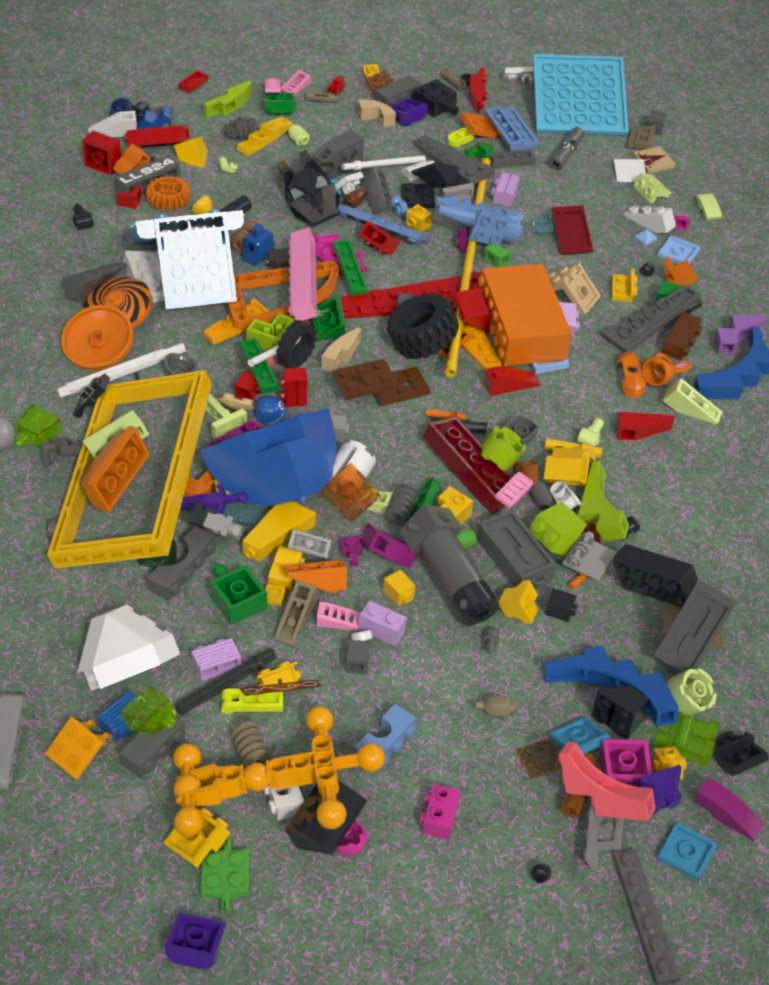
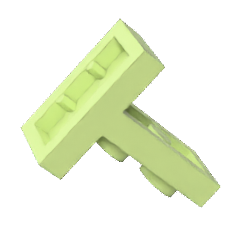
[205,394,247,439]

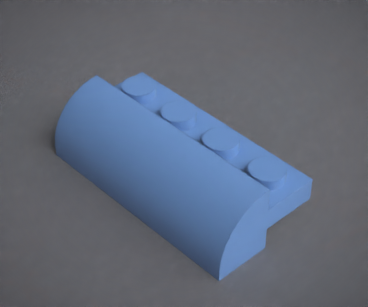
[485,106,539,151]

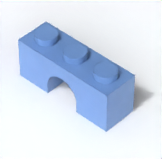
[354,704,417,772]

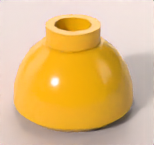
[192,196,213,215]

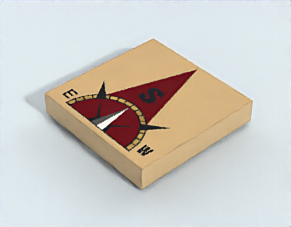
[633,146,676,174]

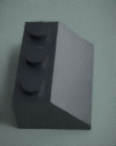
[285,781,367,855]

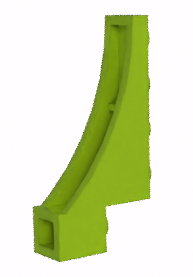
[577,460,629,541]

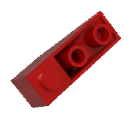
[616,412,675,441]

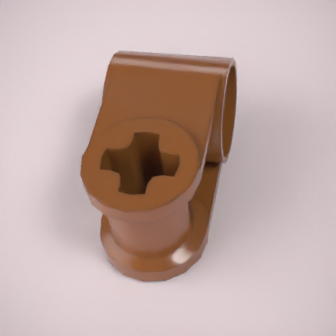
[513,459,539,484]

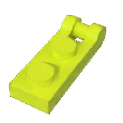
[221,689,283,713]

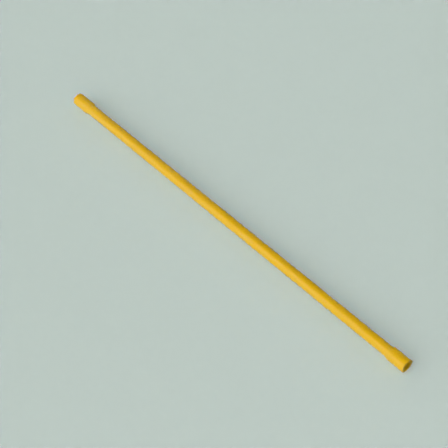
[445,158,490,377]

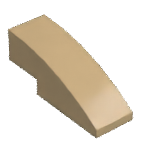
[321,328,361,371]

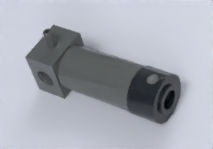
[399,504,499,626]

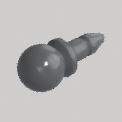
[483,627,500,653]

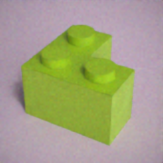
[246,313,295,355]

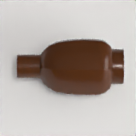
[344,188,368,208]

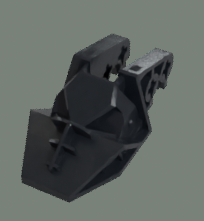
[276,150,340,226]

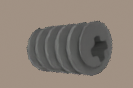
[385,483,419,526]

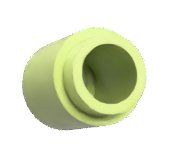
[288,125,310,146]

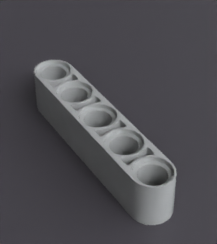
[0,694,26,791]

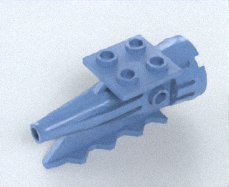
[435,195,523,246]

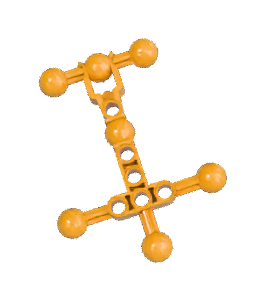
[173,706,385,837]

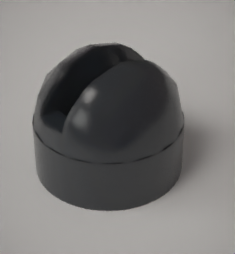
[639,262,654,277]
[531,863,551,883]

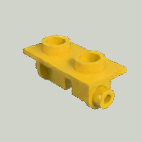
[254,661,301,686]

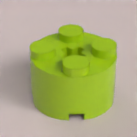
[481,426,526,471]

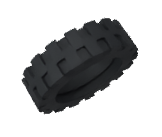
[276,320,317,369]

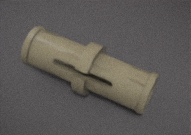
[441,68,466,90]
[306,91,337,103]

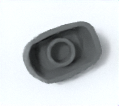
[506,415,539,446]

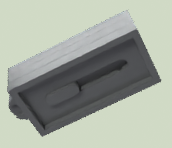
[477,510,556,589]
[654,579,736,674]

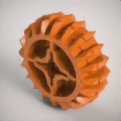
[146,175,191,212]

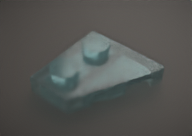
[532,213,555,235]

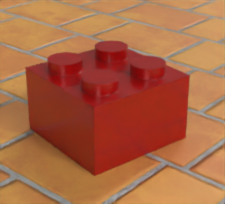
[82,130,122,176]

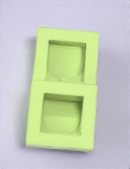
[696,194,722,220]

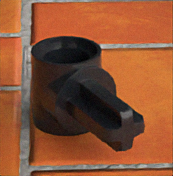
[73,203,94,230]

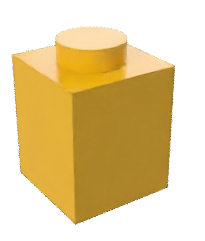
[383,570,415,606]

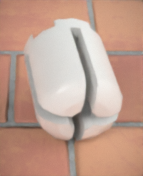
[327,440,376,496]

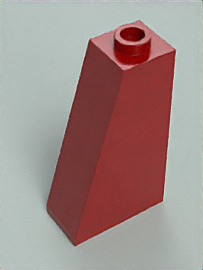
[125,124,190,146]

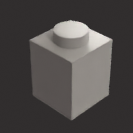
[330,414,350,441]

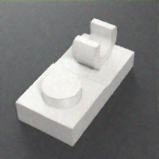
[502,67,533,84]
[335,172,364,195]

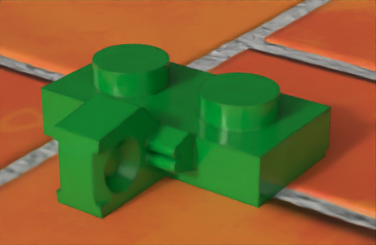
[461,142,493,159]

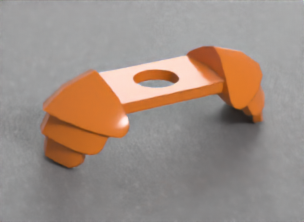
[617,351,646,398]

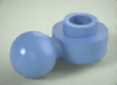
[390,195,408,219]

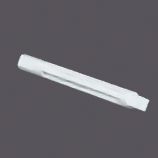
[55,343,186,398]

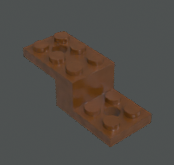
[332,359,431,407]

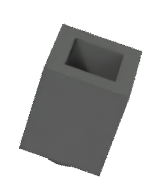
[647,110,666,135]
[346,640,370,674]

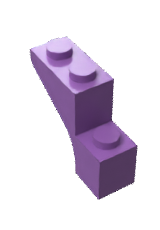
[715,315,767,355]

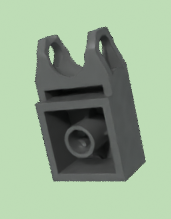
[315,129,364,180]

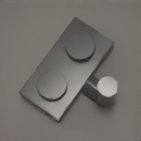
[42,437,80,467]

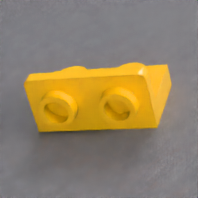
[611,269,637,302]

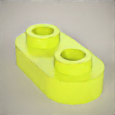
[447,127,474,147]

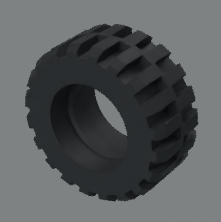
[387,293,459,359]

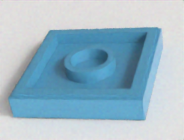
[548,717,610,754]
[656,822,718,882]

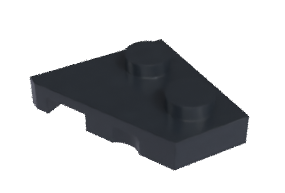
[73,373,110,418]

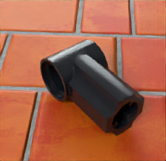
[128,101,151,124]

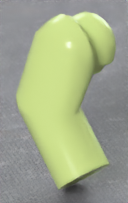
[219,157,238,174]

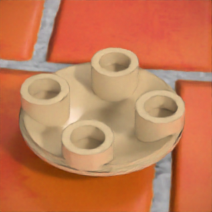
[218,393,255,411]

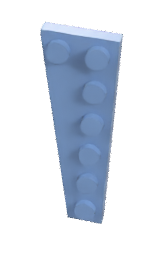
[338,204,430,243]

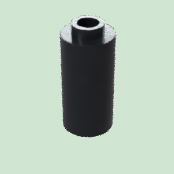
[220,195,252,214]

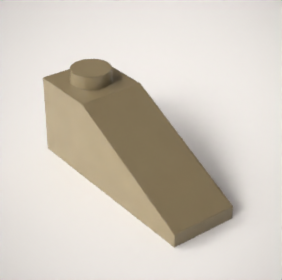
[274,580,320,646]

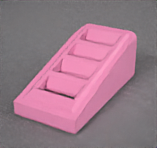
[281,70,312,94]
[265,79,281,93]
[495,472,533,509]
[317,602,361,631]

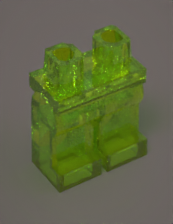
[654,711,720,767]

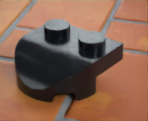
[714,731,769,776]

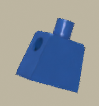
[242,224,275,267]

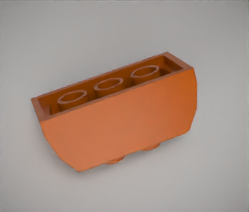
[82,426,150,513]

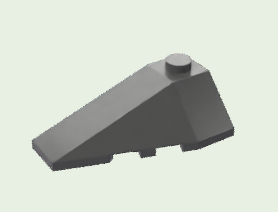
[63,263,127,301]

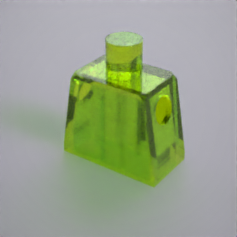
[15,404,62,447]
[120,686,176,735]

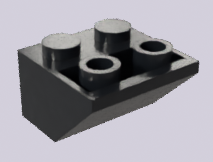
[591,687,649,739]

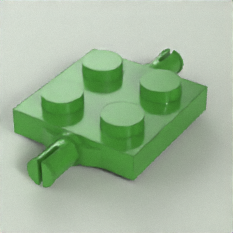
[201,837,251,914]

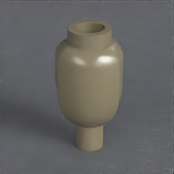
[475,695,515,717]

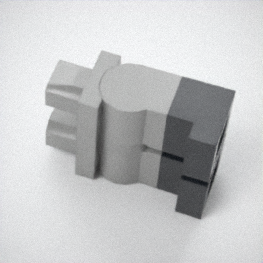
[188,501,244,542]

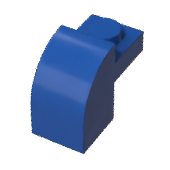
[138,105,171,129]

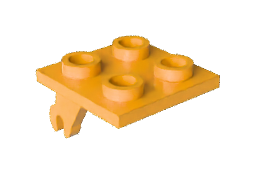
[45,716,112,779]

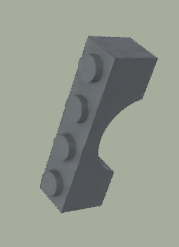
[147,526,216,601]

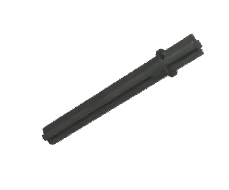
[175,648,277,715]

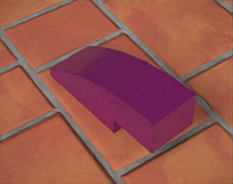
[694,776,764,842]

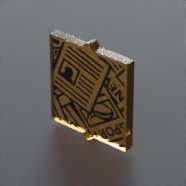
[365,70,394,95]
[515,738,562,780]

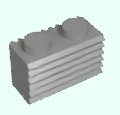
[288,529,334,560]

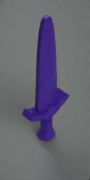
[180,484,248,514]

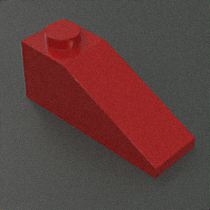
[484,366,541,396]

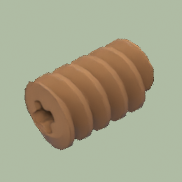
[230,220,265,254]

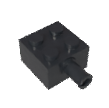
[413,79,459,118]

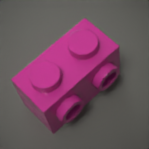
[419,784,460,840]

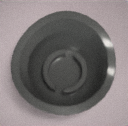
[165,353,197,376]

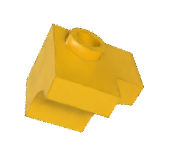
[437,486,473,525]
[499,580,538,624]

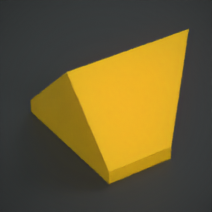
[173,136,208,168]

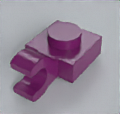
[457,226,469,253]
[339,535,362,567]

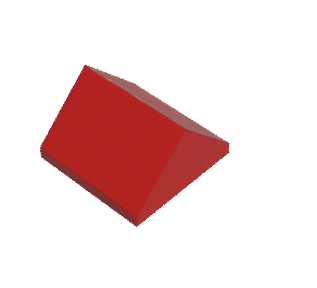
[454,288,490,332]

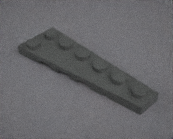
[413,135,495,185]
[602,285,700,353]

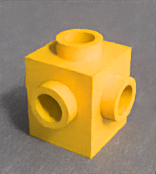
[406,204,432,232]
[652,746,686,779]

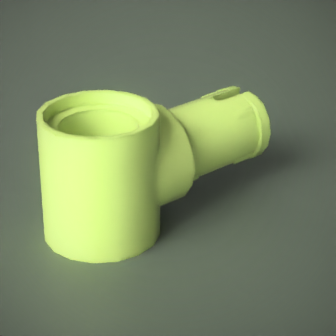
[577,418,604,447]

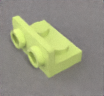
[633,173,671,203]

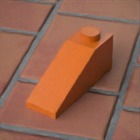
[281,560,347,593]

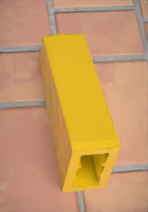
[242,501,316,562]

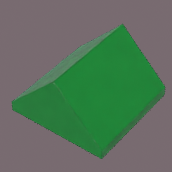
[312,294,346,341]

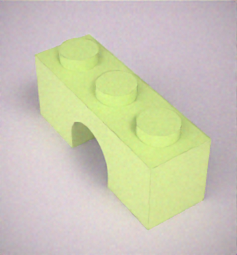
[83,410,149,460]

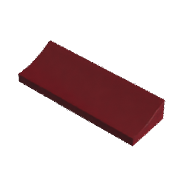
[423,417,525,515]

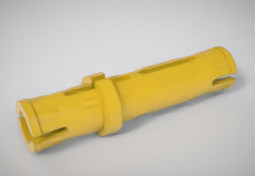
[545,438,603,459]

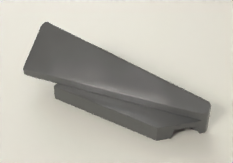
[355,160,392,214]

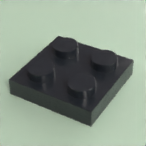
[401,183,435,208]

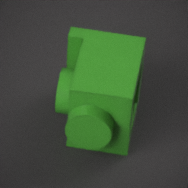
[484,242,511,267]

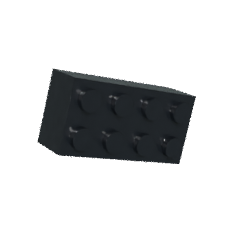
[612,544,698,608]

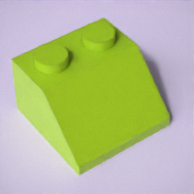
[528,502,587,557]

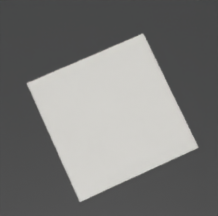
[614,159,646,182]

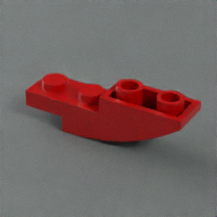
[469,67,488,114]

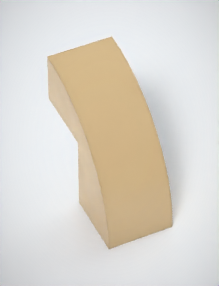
[357,99,396,127]

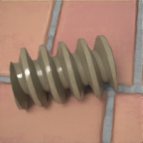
[231,721,271,769]

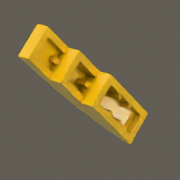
[237,117,293,156]

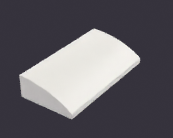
[123,251,164,303]

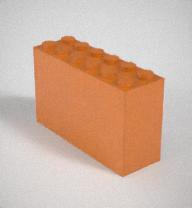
[479,264,572,366]

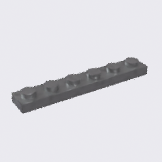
[613,849,681,985]

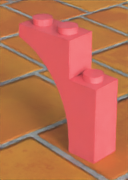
[558,742,656,821]

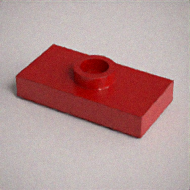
[178,70,209,93]

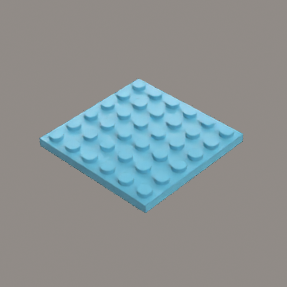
[533,54,629,136]

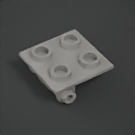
[562,531,616,582]

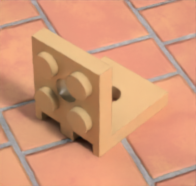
[548,263,601,316]

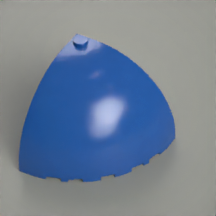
[200,408,336,506]

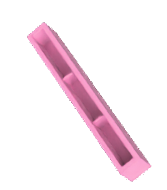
[288,227,317,321]

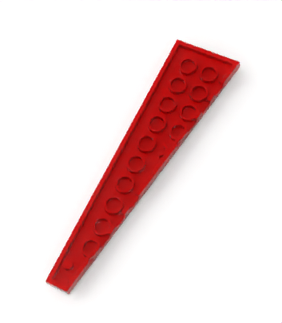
[292,272,482,322]

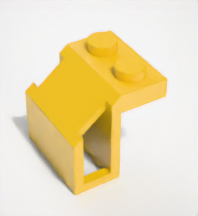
[544,446,596,486]

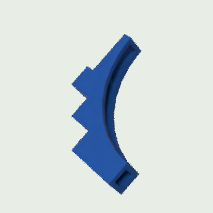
[693,326,769,399]
[543,646,679,727]

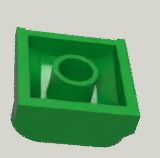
[264,92,296,115]

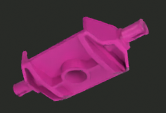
[312,232,368,273]

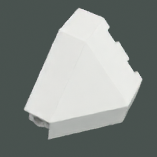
[77,605,180,690]

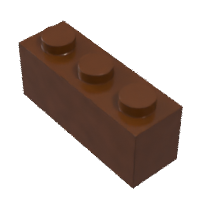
[662,312,703,361]

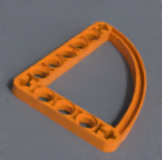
[226,261,339,329]

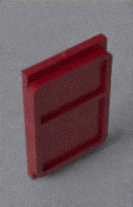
[551,205,594,255]

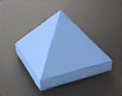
[634,229,657,246]

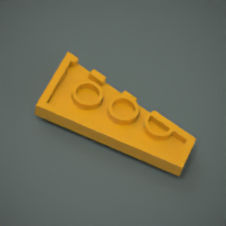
[462,322,503,371]

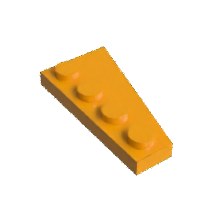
[203,298,269,345]

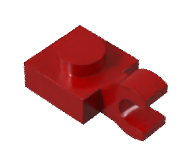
[327,75,345,95]

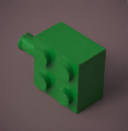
[210,564,267,625]

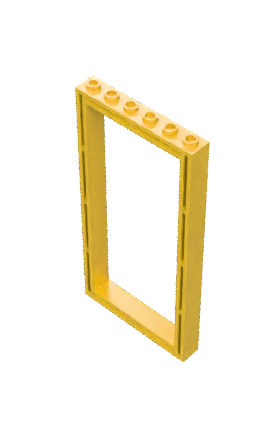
[47,370,212,568]

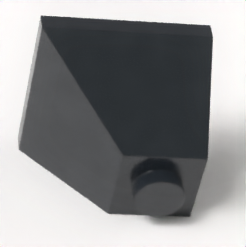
[412,163,459,188]

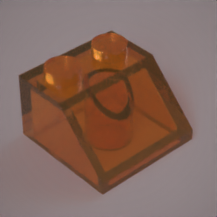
[322,463,381,522]

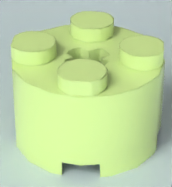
[667,669,717,717]

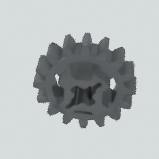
[223,116,258,139]

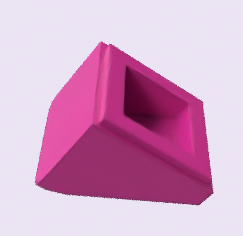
[673,214,691,230]

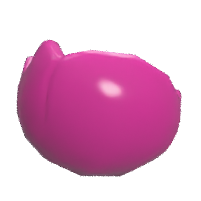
[336,822,368,857]

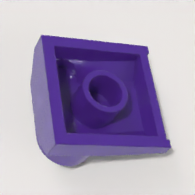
[389,98,428,126]
[636,764,682,815]
[165,912,226,969]

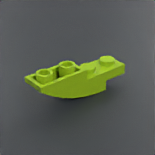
[203,80,252,118]

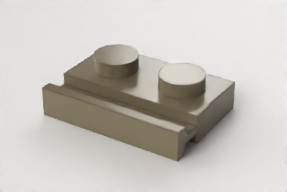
[627,126,656,150]

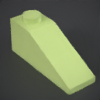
[663,379,722,424]

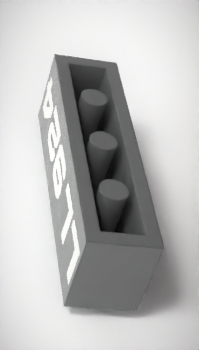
[115,155,180,194]

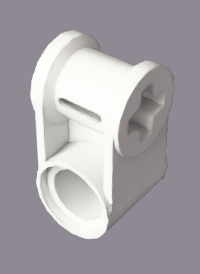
[550,481,582,510]

